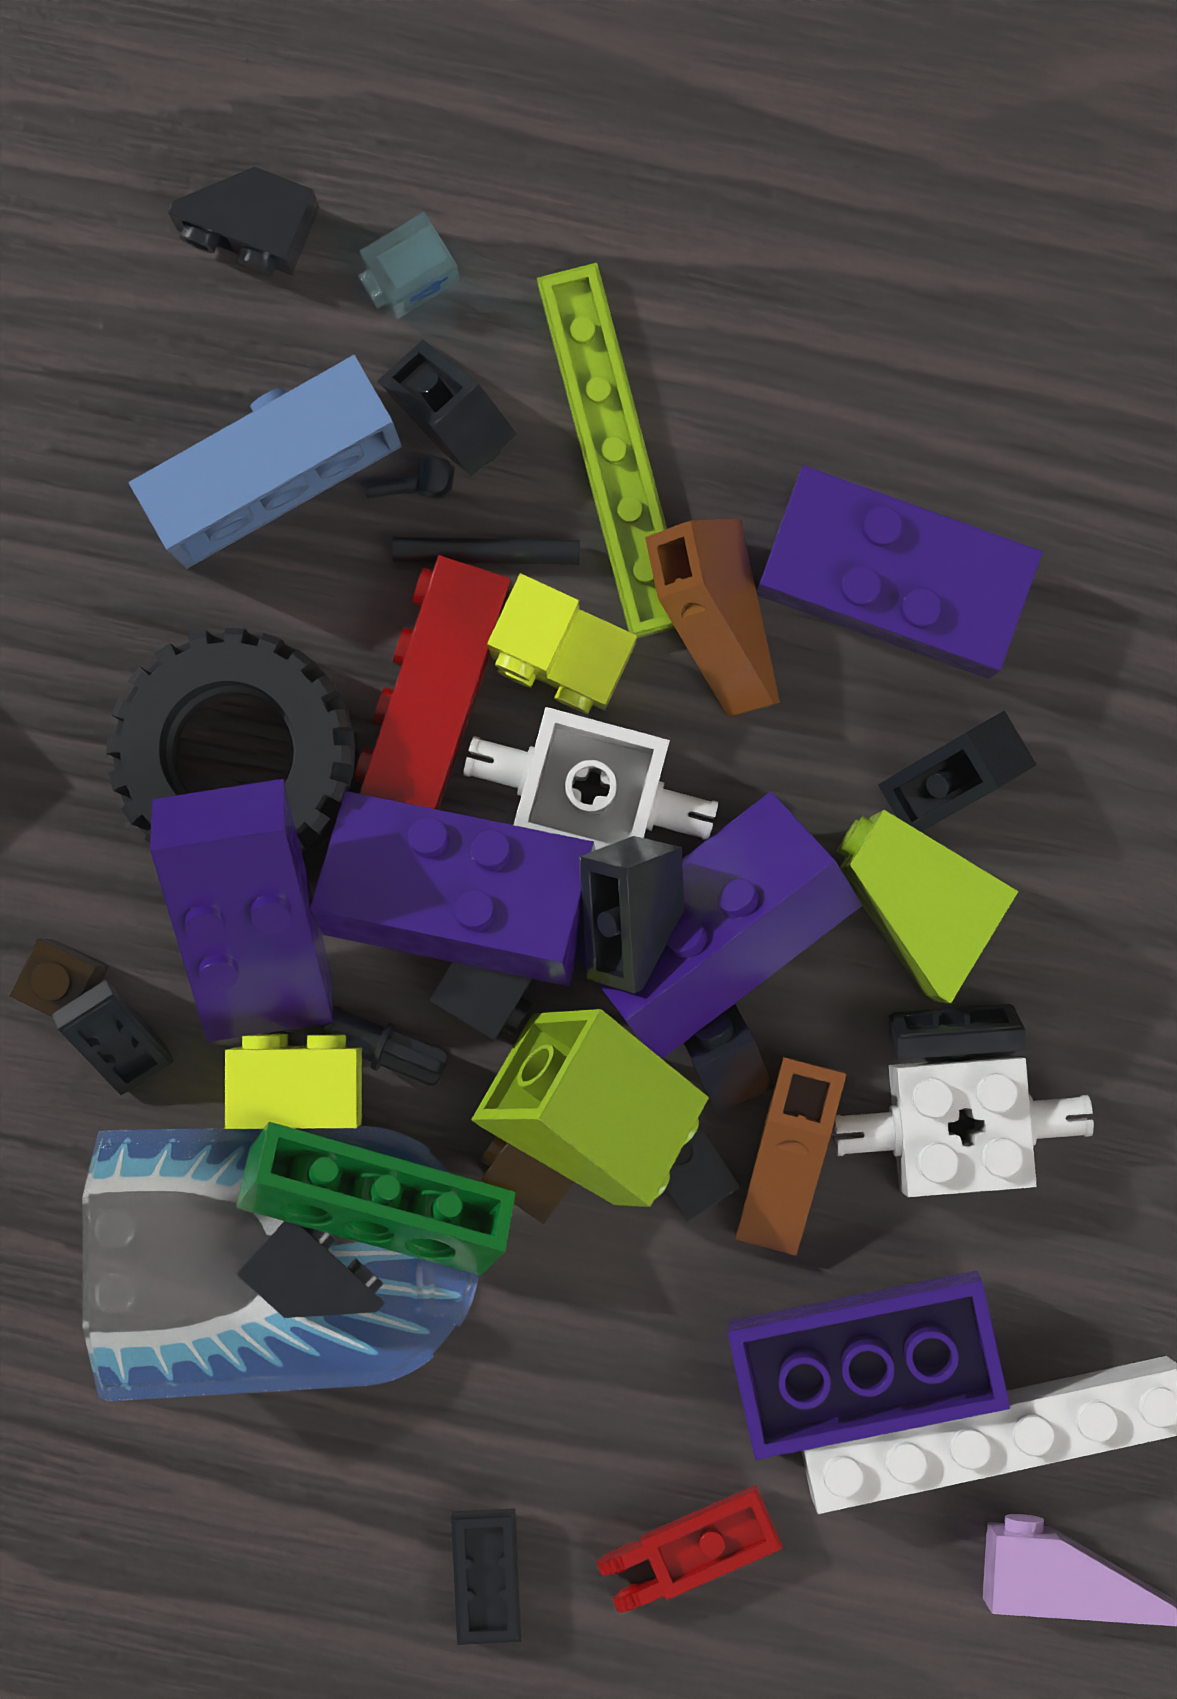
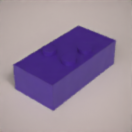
[756,465,1043,679]
[150,779,333,1042]
[310,791,596,987]
[577,791,862,1059]
[728,1270,1010,1460]

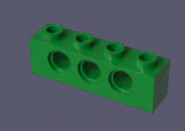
[236,1122,516,1275]

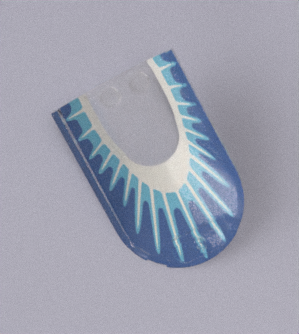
[82,1126,479,1401]

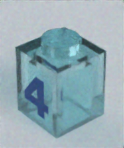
[358,212,460,319]

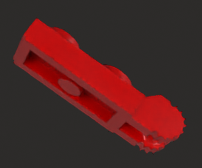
[596,1485,783,1613]

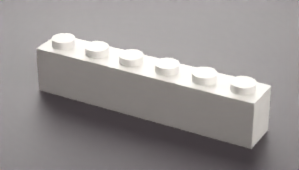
[801,1356,1177,1514]

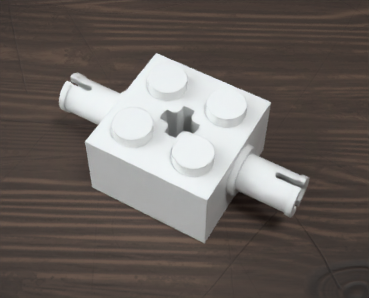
[463,707,719,850]
[833,1055,1094,1197]

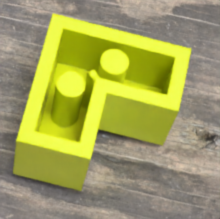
[487,573,637,714]
[225,1033,362,1129]

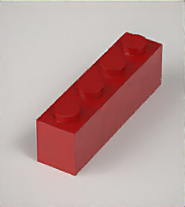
[353,555,513,810]

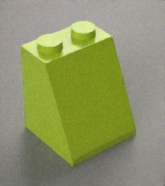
[837,810,1019,1003]
[471,1009,709,1207]

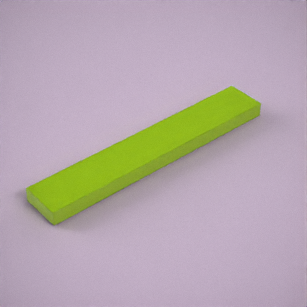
[537,262,676,639]

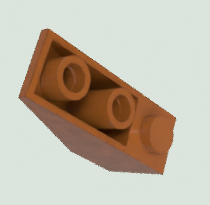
[645,519,780,717]
[735,1055,846,1256]

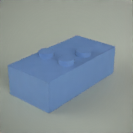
[128,355,402,569]

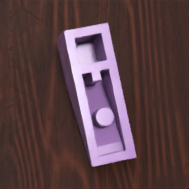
[983,1514,1177,1626]

